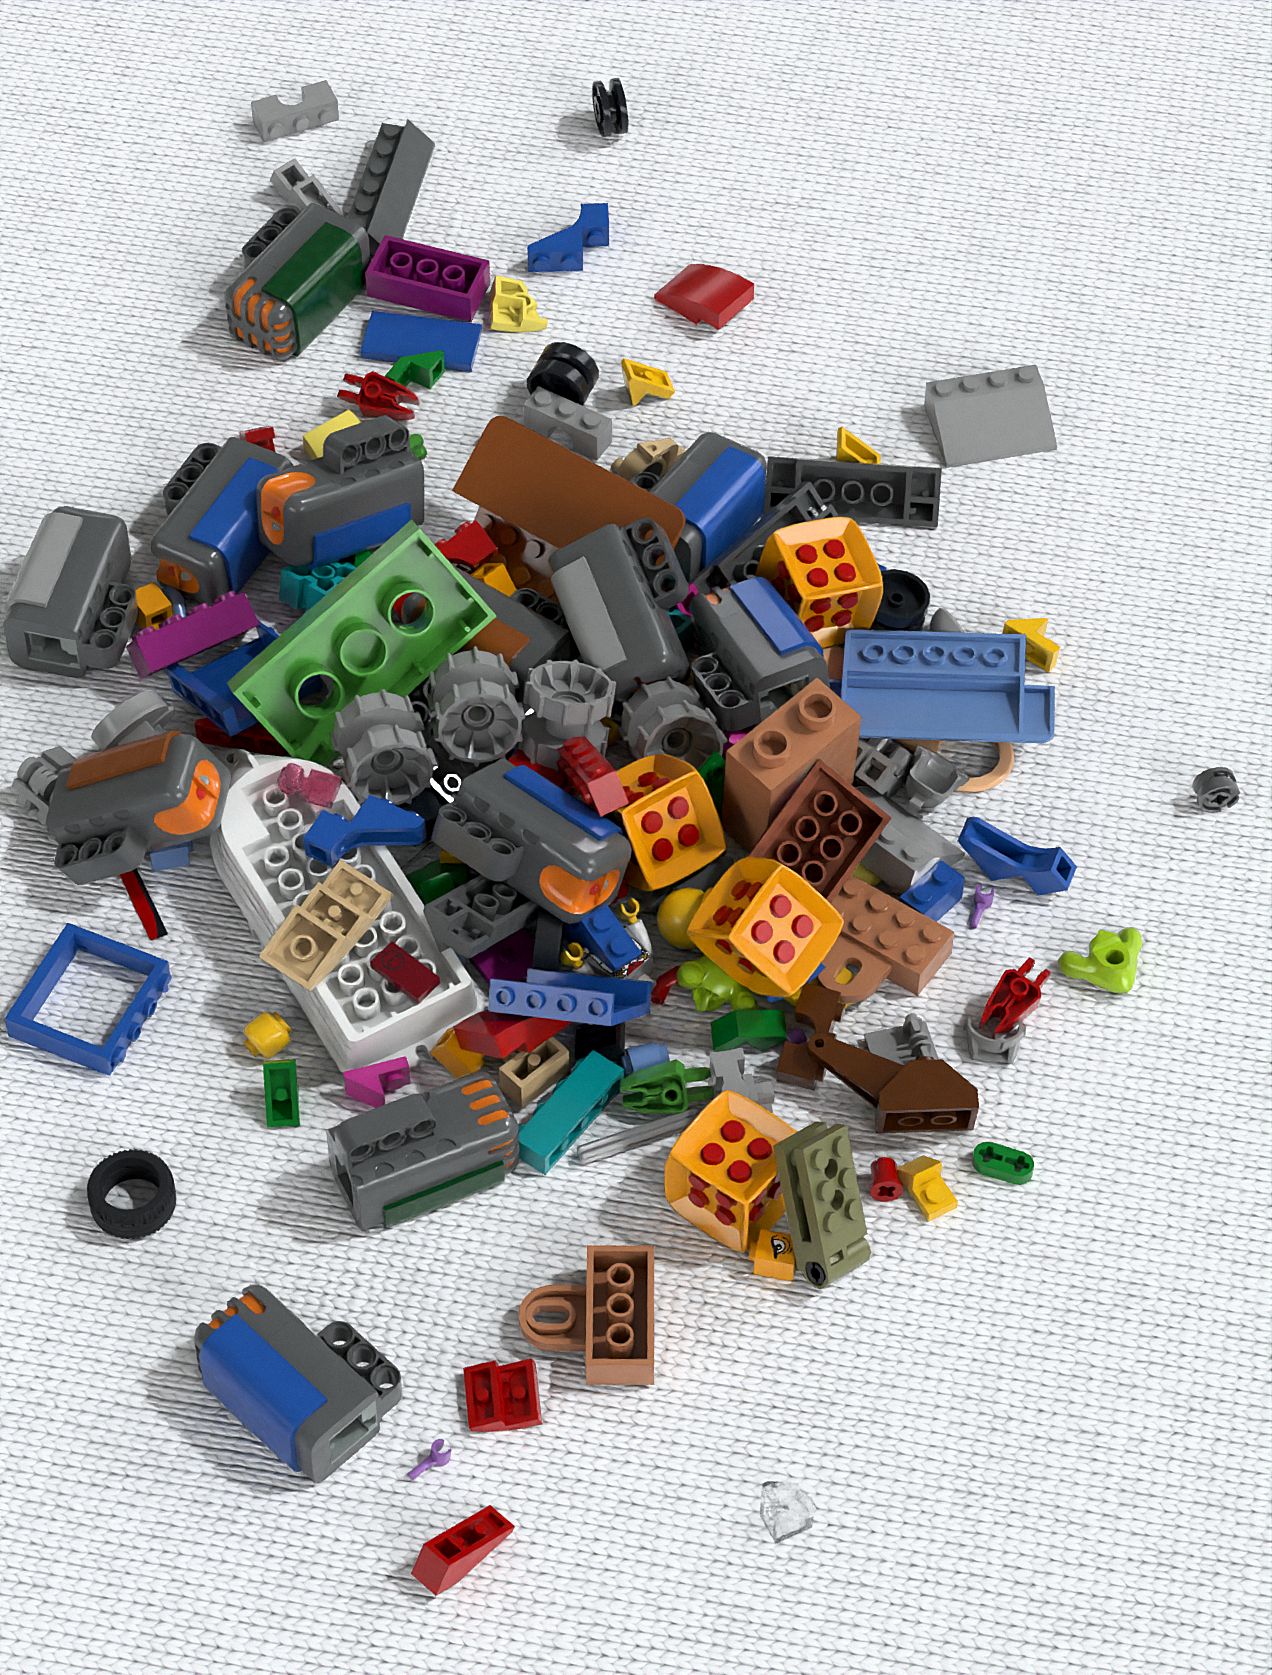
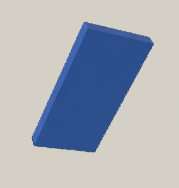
[361,311,482,372]

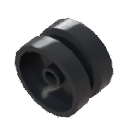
[527,342,599,406]
[869,569,930,631]

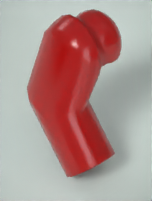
[651,966,683,1005]

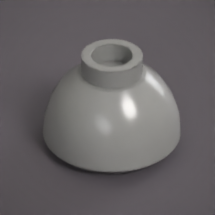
[929,608,965,633]

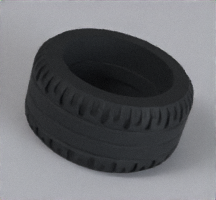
[87,1149,176,1239]

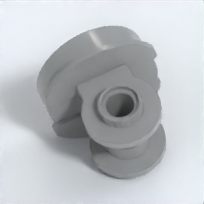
[91,690,176,752]

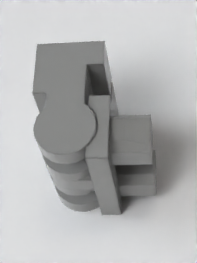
[854,738,914,798]
[12,746,77,825]
[708,1048,775,1113]

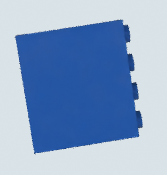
[166,620,323,737]
[488,967,652,1026]

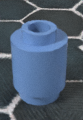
[621,1042,670,1075]

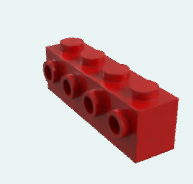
[556,736,629,817]

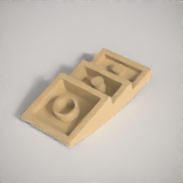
[259,859,394,992]

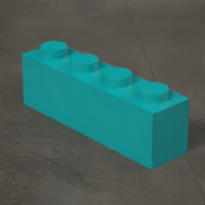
[518,1050,624,1176]

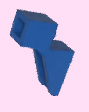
[527,203,609,272]
[303,794,426,868]
[957,817,1077,896]
[562,904,642,972]

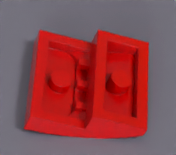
[463,1358,542,1432]

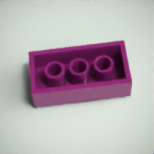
[365,235,490,322]
[126,590,260,679]

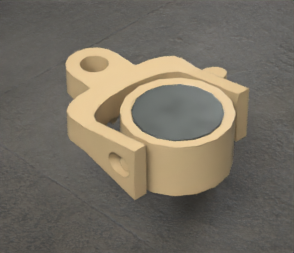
[610,437,686,481]

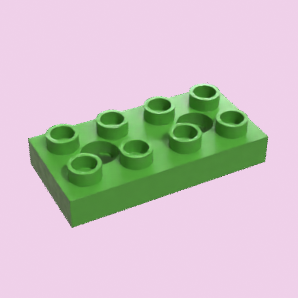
[227,519,497,767]

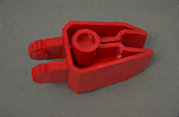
[337,371,420,421]
[979,957,1051,1039]

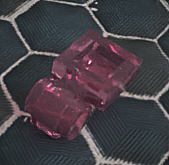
[277,763,342,809]

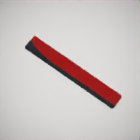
[119,868,168,940]

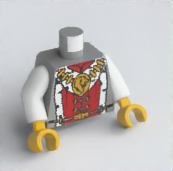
[560,898,657,992]

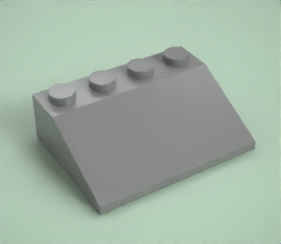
[924,365,1057,468]
[855,786,965,894]

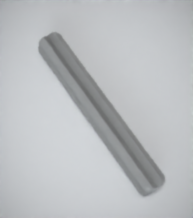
[577,1108,699,1164]

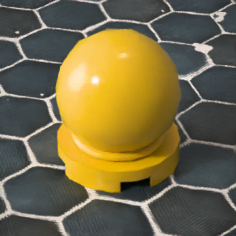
[657,887,713,950]

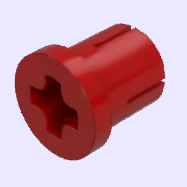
[869,1157,903,1202]

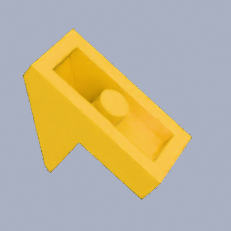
[621,358,675,407]
[1002,618,1060,673]
[897,1155,958,1221]

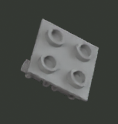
[864,1013,939,1065]

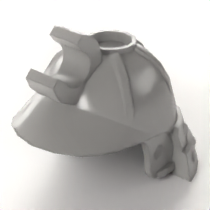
[904,745,970,817]

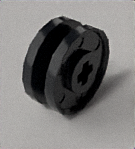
[592,78,629,137]

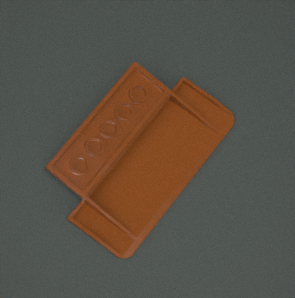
[452,416,685,605]

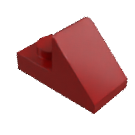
[239,426,276,452]

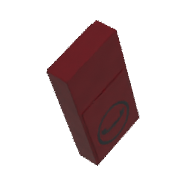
[370,941,440,1004]

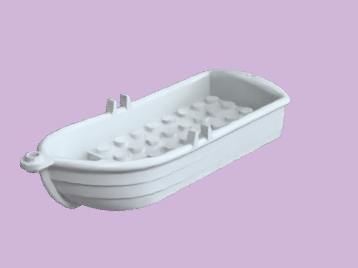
[210,748,484,1073]

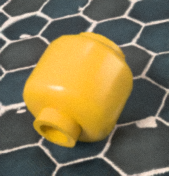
[243,1011,292,1059]

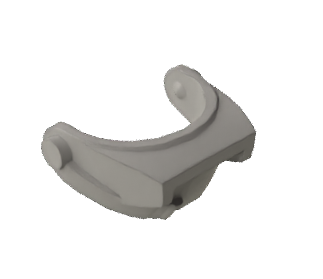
[963,1017,1026,1063]

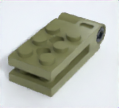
[773,1121,871,1289]

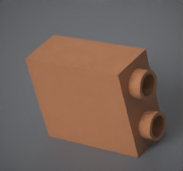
[721,678,862,853]

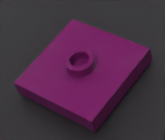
[468,927,535,986]

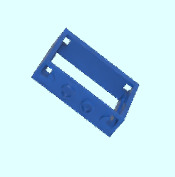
[5,923,172,1076]

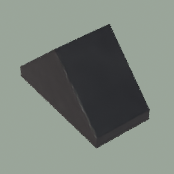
[575,1022,625,1062]

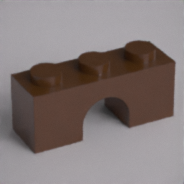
[776,983,846,1091]

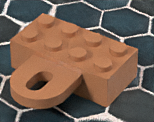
[816,875,954,1003]
[519,1245,654,1385]

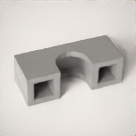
[251,80,339,142]
[523,386,612,460]

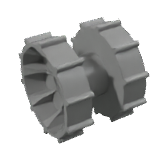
[427,646,525,767]
[517,660,616,772]
[617,676,728,771]
[329,689,438,805]

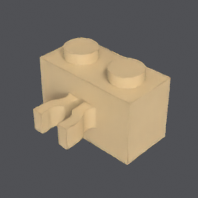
[499,1036,570,1109]

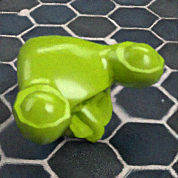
[1058,927,1143,994]
[676,955,757,1012]

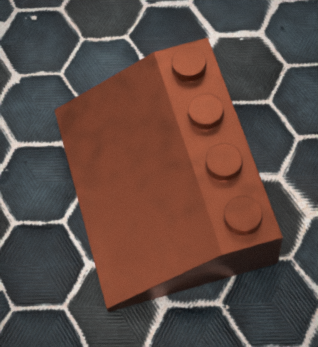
[747,759,892,903]

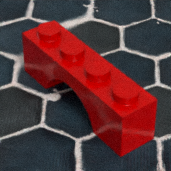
[392,520,498,621]

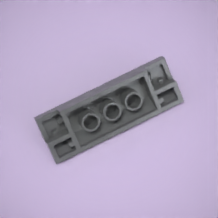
[347,119,435,257]
[764,456,942,527]
[688,481,839,595]
[423,874,545,959]

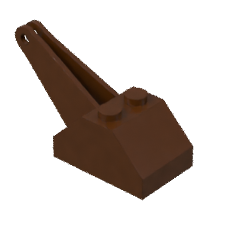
[807,1033,979,1134]

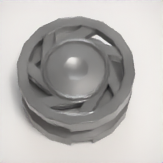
[1192,767,1241,813]

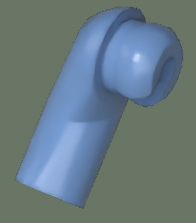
[160,585,186,619]

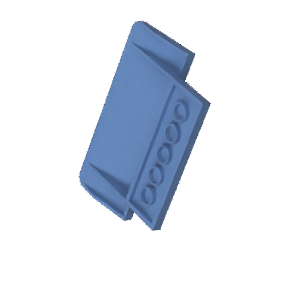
[829,629,1055,743]

